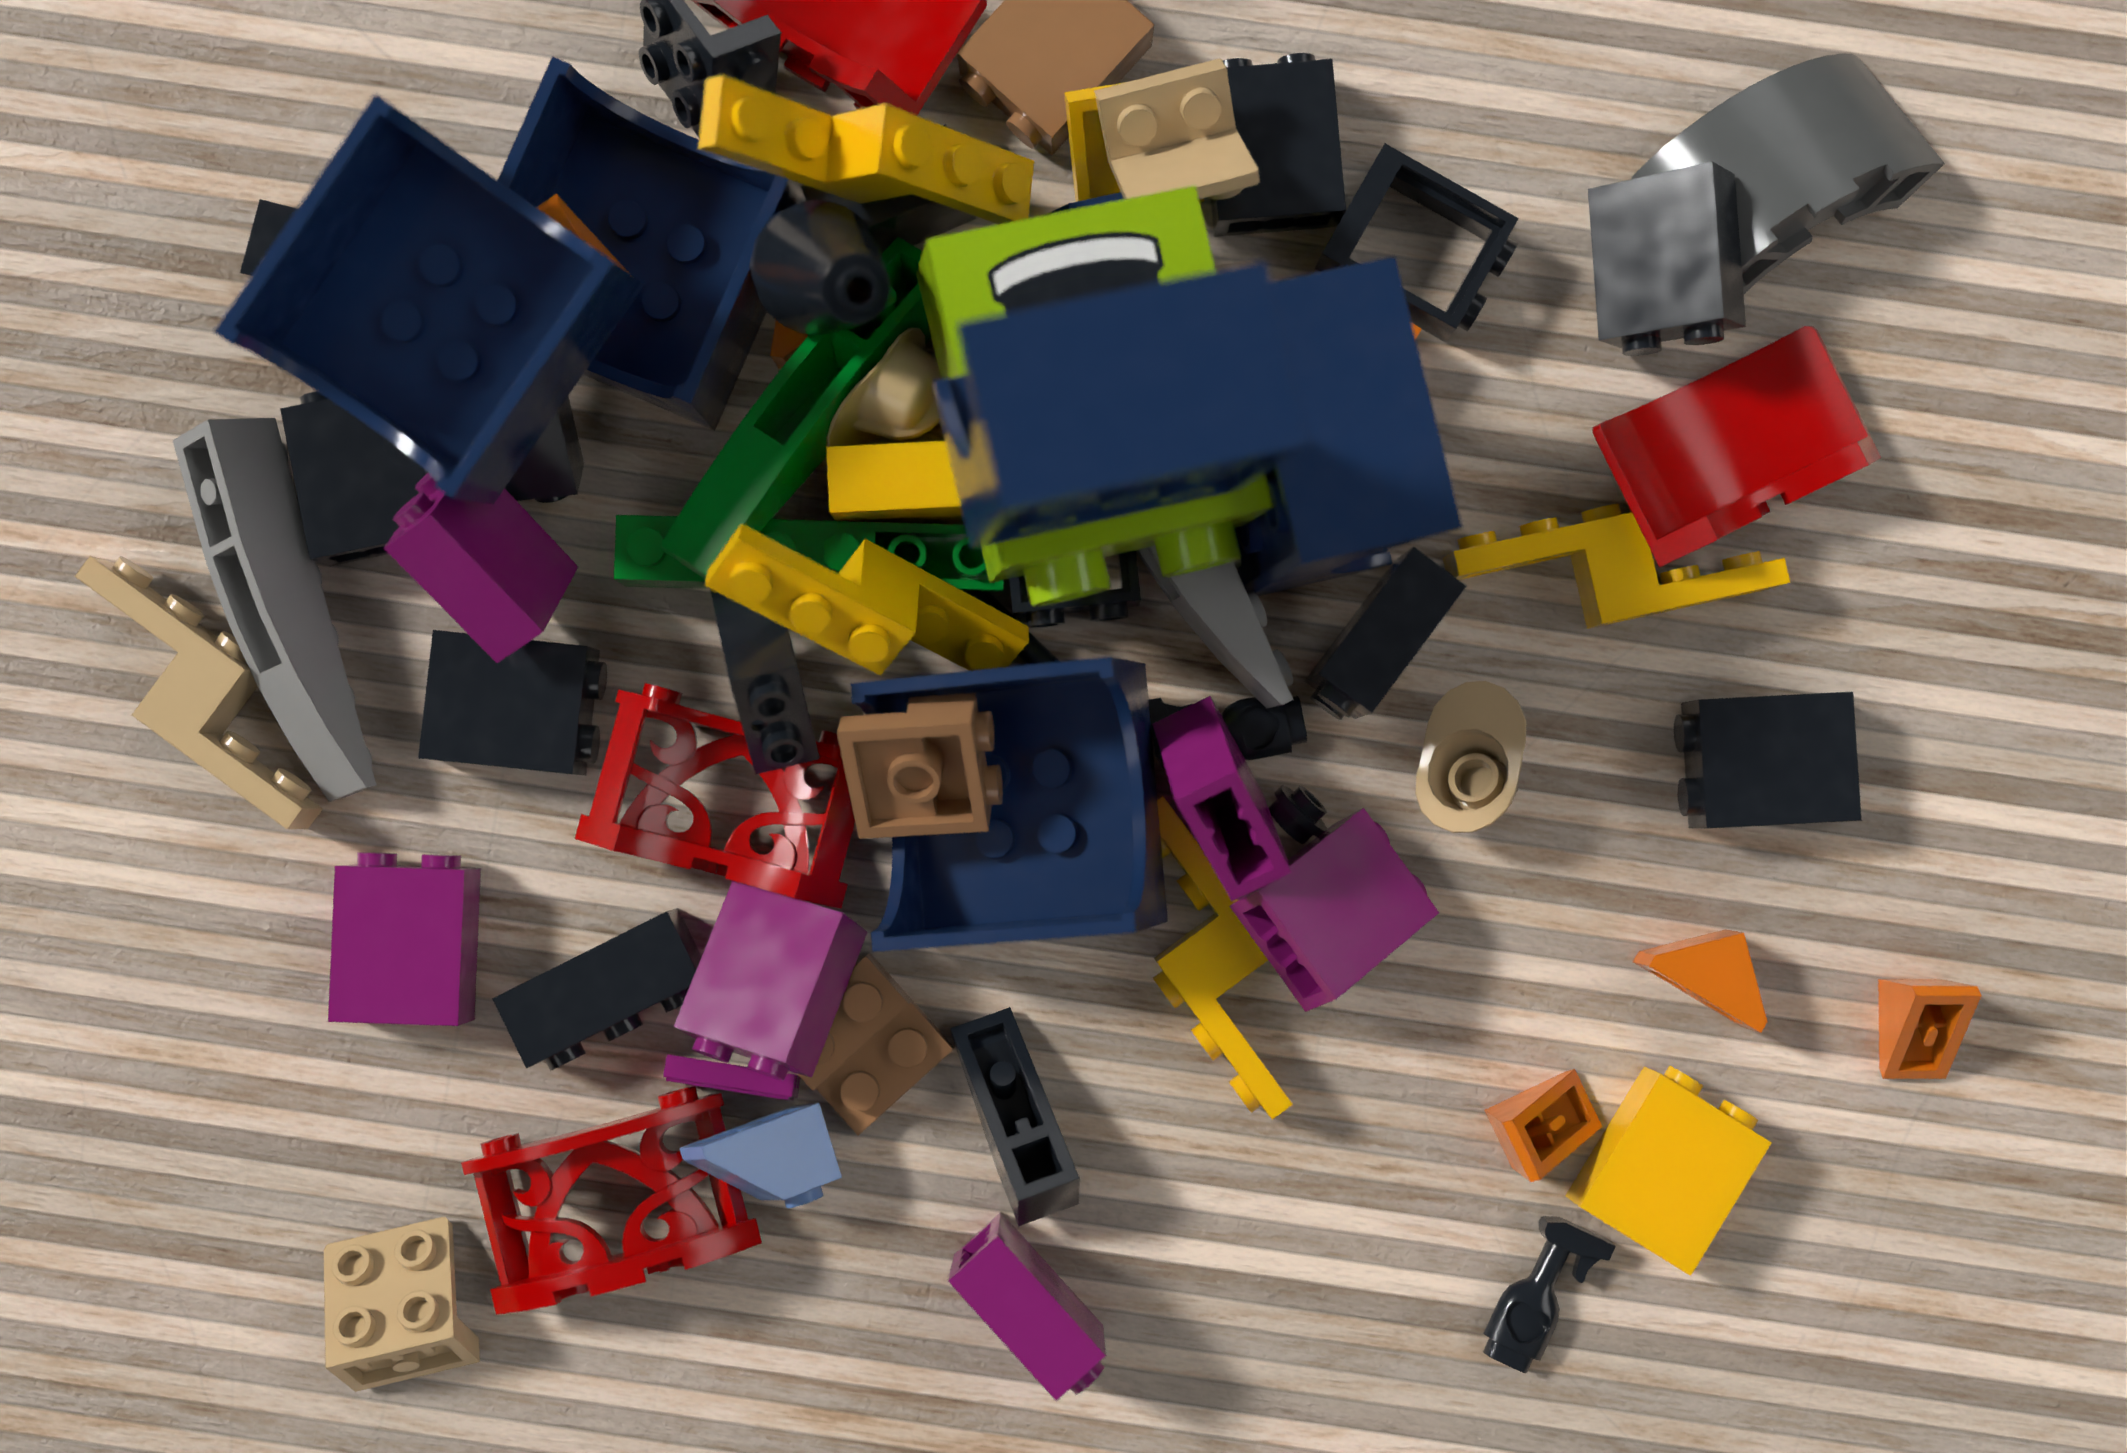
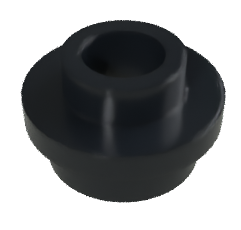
[1268,785,1327,844]

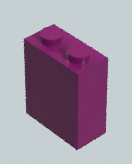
[384,473,578,663]
[1153,696,1292,901]
[1230,808,1439,1012]
[328,852,481,1026]
[674,881,868,1081]
[948,1212,1106,1401]

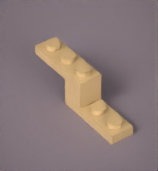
[74,556,323,829]

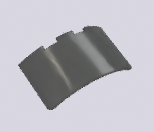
[1631,53,1945,294]

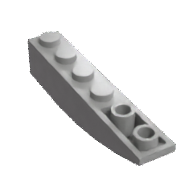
[173,418,376,802]
[1136,546,1293,708]

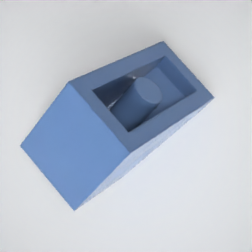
[679,1103,842,1208]

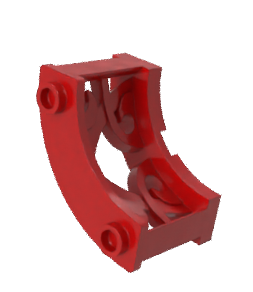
[574,683,855,909]
[461,1086,762,1315]

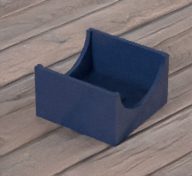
[498,56,806,431]
[214,93,644,504]
[1234,256,1463,596]
[933,261,1309,549]
[850,657,1168,952]

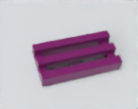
[663,1054,801,1101]

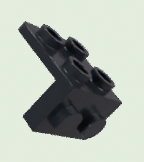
[639,0,781,139]

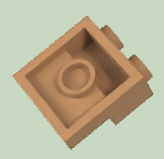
[837,693,1003,839]
[798,953,954,1136]

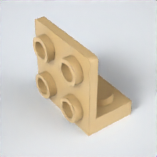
[1094,58,1260,200]
[324,1217,480,1392]

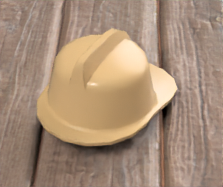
[827,327,941,447]
[1415,681,1526,833]

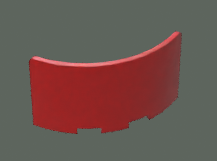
[691,0,987,115]
[1592,326,1882,568]

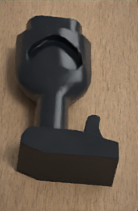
[1149,696,1307,770]
[1483,1216,1616,1373]

